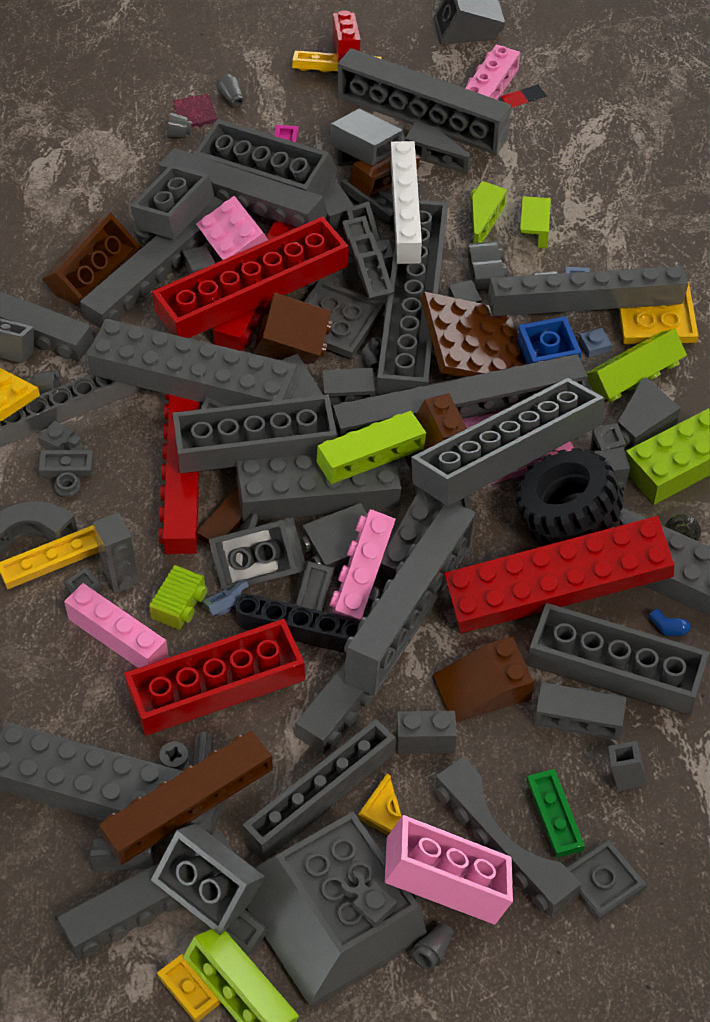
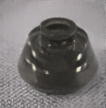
[665,514,701,541]

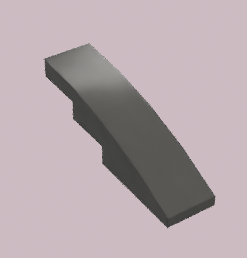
[342,216,394,300]

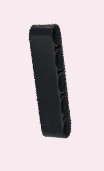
[235,594,360,654]

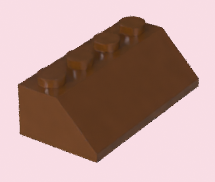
[42,212,142,307]

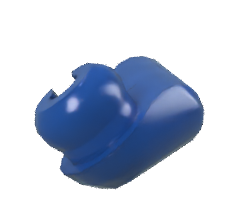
[649,609,691,636]

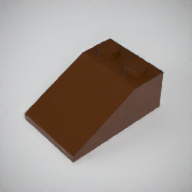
[433,636,534,722]

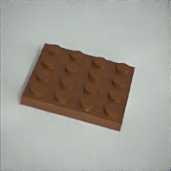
[420,292,526,377]

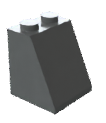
[434,0,505,44]

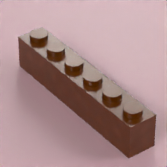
[99,730,273,865]

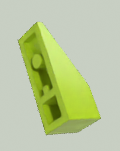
[470,181,508,243]

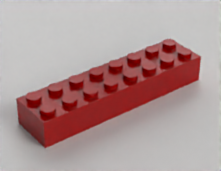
[152,216,348,338]
[444,516,675,634]

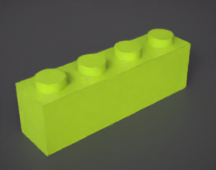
[586,328,687,402]
[316,411,426,484]
[183,929,299,1022]

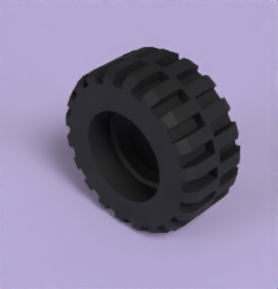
[516,448,624,546]

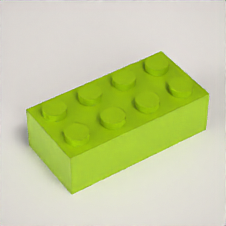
[625,408,710,505]

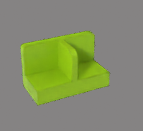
[520,196,551,248]

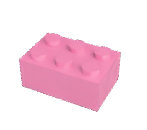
[196,196,268,260]

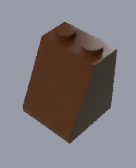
[252,293,333,364]
[405,393,467,471]

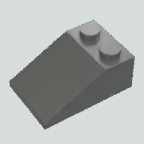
[209,517,306,590]

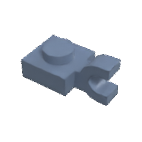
[202,580,251,616]

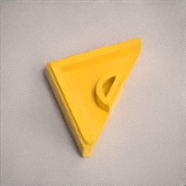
[358,774,402,836]

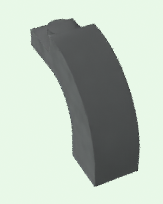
[0,501,78,553]

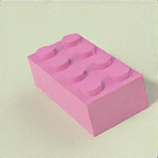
[385,815,513,925]

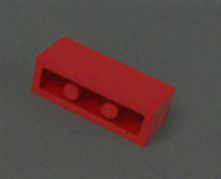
[333,11,361,63]

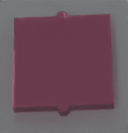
[173,93,218,127]

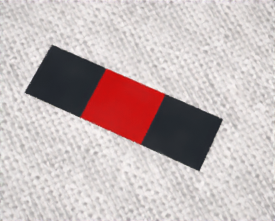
[498,84,547,108]

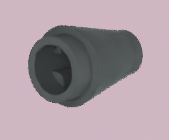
[217,74,244,108]
[413,923,454,970]

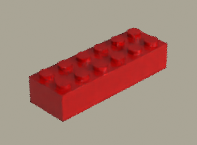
[124,619,305,736]

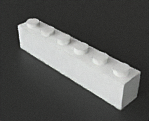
[391,141,422,264]

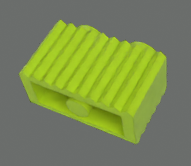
[149,565,207,630]

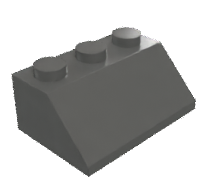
[151,823,265,935]

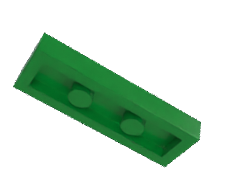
[526,769,585,858]

